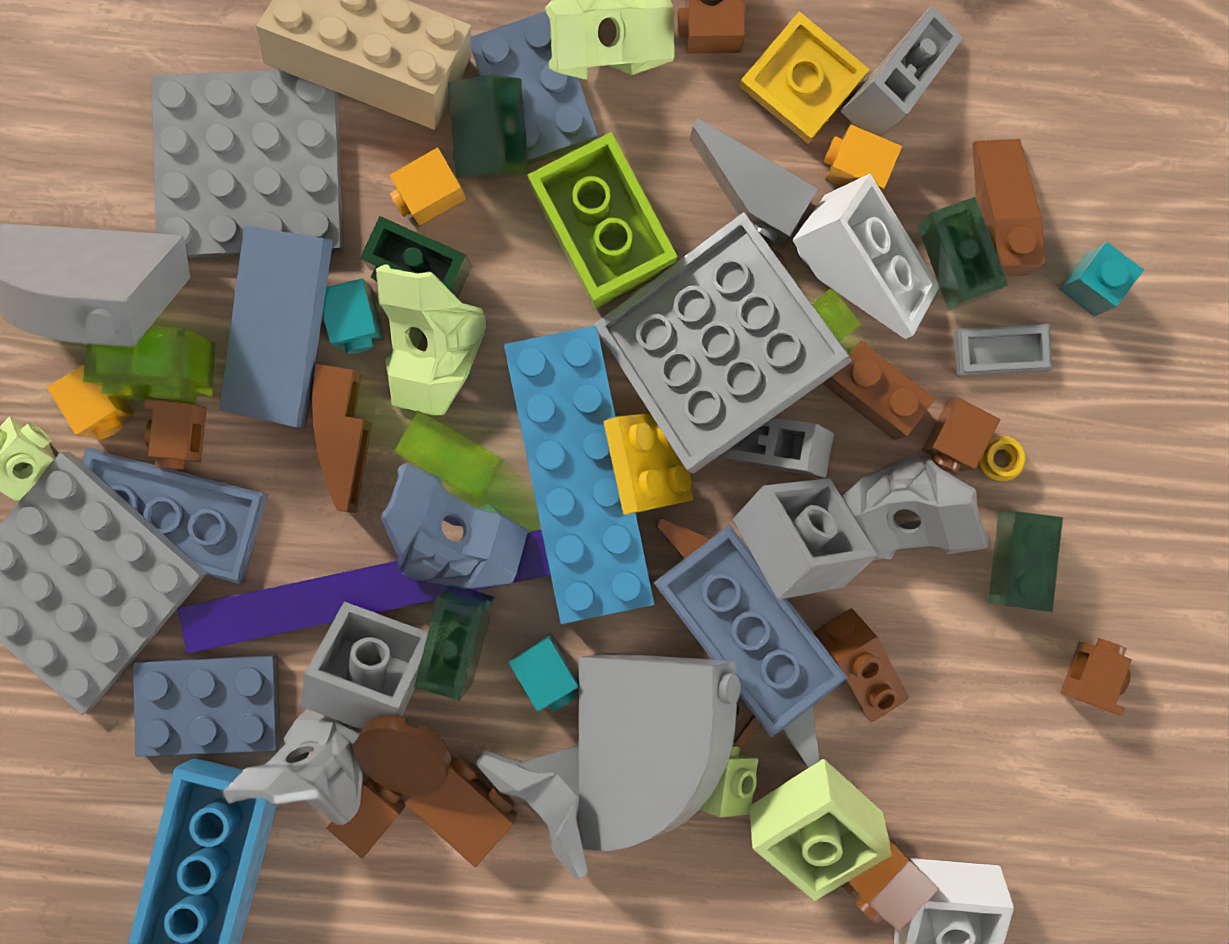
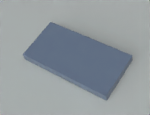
[219,225,333,427]
[82,447,268,584]
[654,525,848,737]

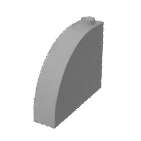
[0,223,191,347]
[579,653,740,851]

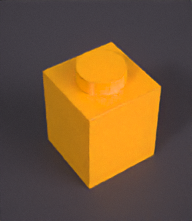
[823,125,902,192]
[389,147,466,226]
[47,362,134,440]

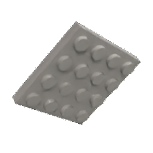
[151,70,344,259]
[594,212,852,474]
[0,452,207,715]

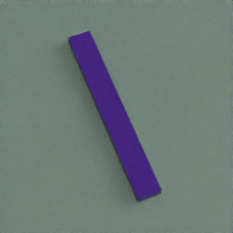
[178,530,551,654]

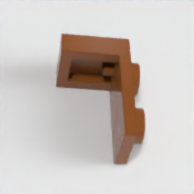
[813,608,908,722]

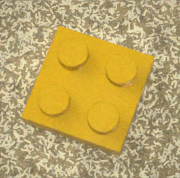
[739,11,870,144]
[603,413,694,515]

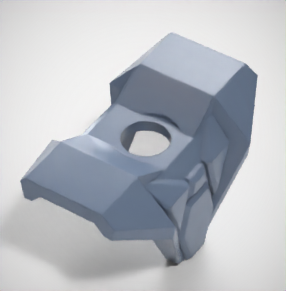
[381,463,528,589]

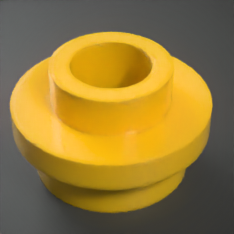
[978,435,1026,482]

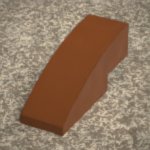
[312,364,372,513]

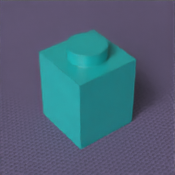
[1059,241,1144,316]
[323,278,384,354]
[508,634,579,712]

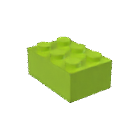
[527,132,678,310]

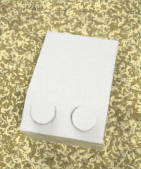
[793,174,940,339]
[894,858,1014,944]

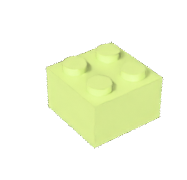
[749,759,892,901]

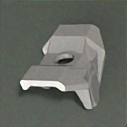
[841,454,989,560]
[223,709,363,825]
[477,746,588,880]

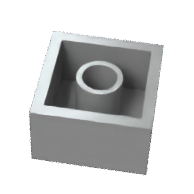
[733,478,878,600]
[300,601,433,729]

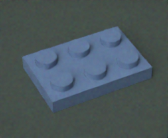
[471,11,599,170]
[133,655,281,757]

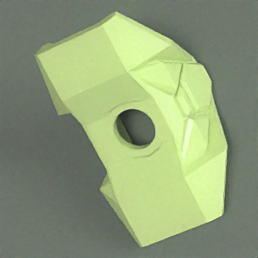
[545,0,674,80]
[376,265,486,415]

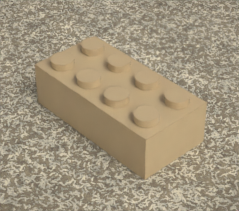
[256,0,472,130]

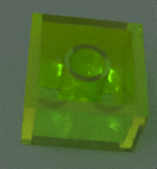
[83,327,216,404]

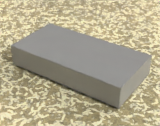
[953,324,1053,377]

